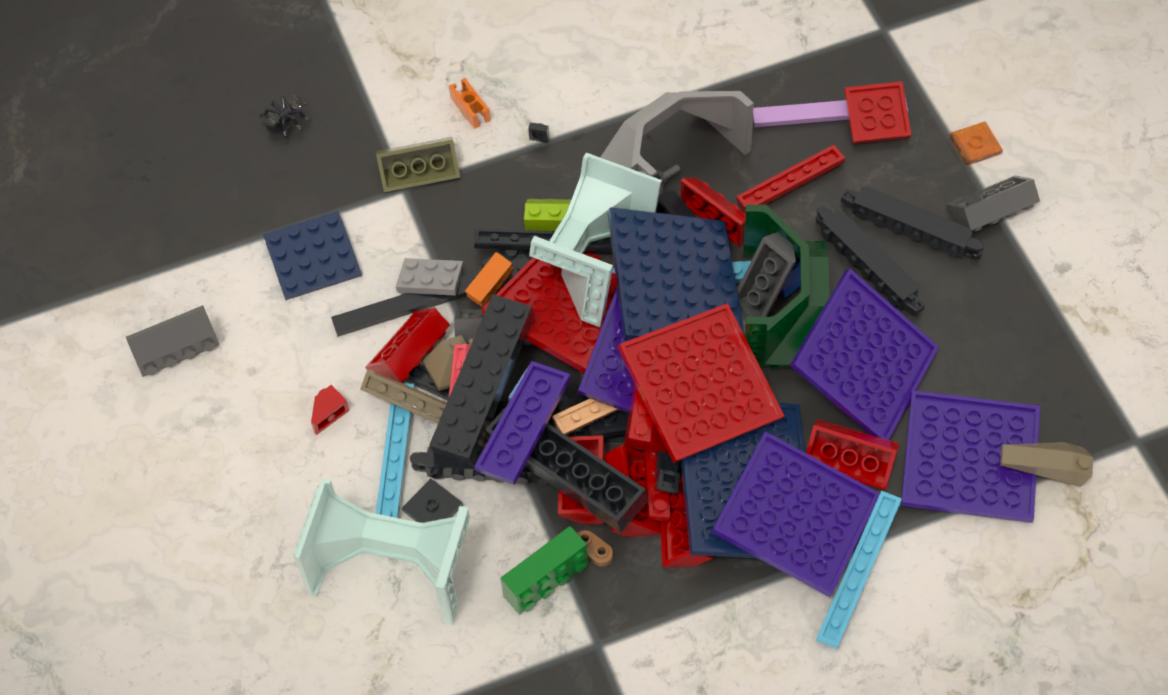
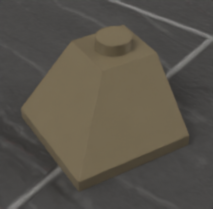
[423,335,466,391]

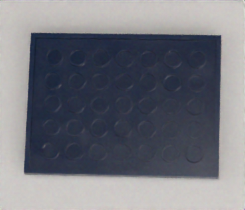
[607,207,745,340]
[681,403,805,558]

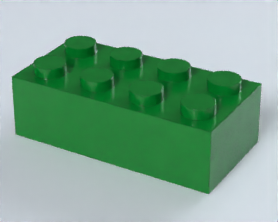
[500,526,588,615]

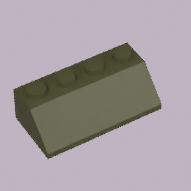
[376,137,460,192]

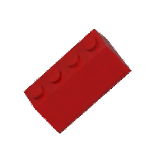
[681,178,745,248]
[365,307,450,383]
[624,383,667,453]
[806,419,900,490]
[558,435,606,525]
[605,444,660,537]
[660,476,712,567]

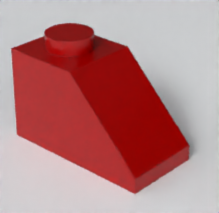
[311,384,350,435]

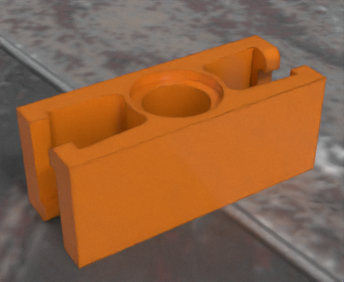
[449,78,491,129]
[465,252,514,308]

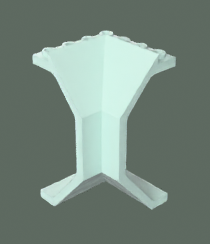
[529,153,662,327]
[294,478,470,625]

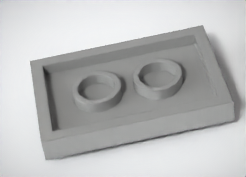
[396,258,464,295]

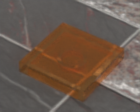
[950,121,1003,166]

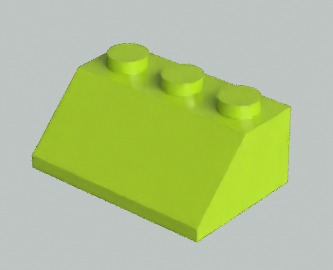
[524,199,571,231]

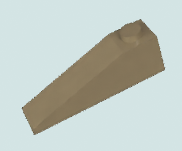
[1000,442,1093,487]

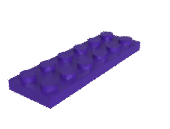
[475,361,571,485]

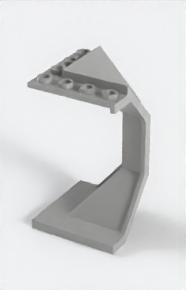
[600,91,754,177]

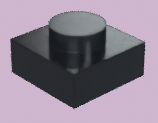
[528,122,550,143]

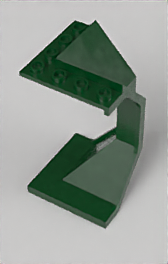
[743,205,829,370]

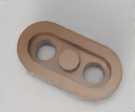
[577,530,613,567]

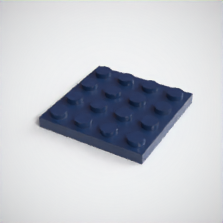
[263,211,362,301]

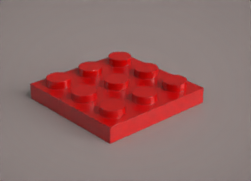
[844,82,911,144]

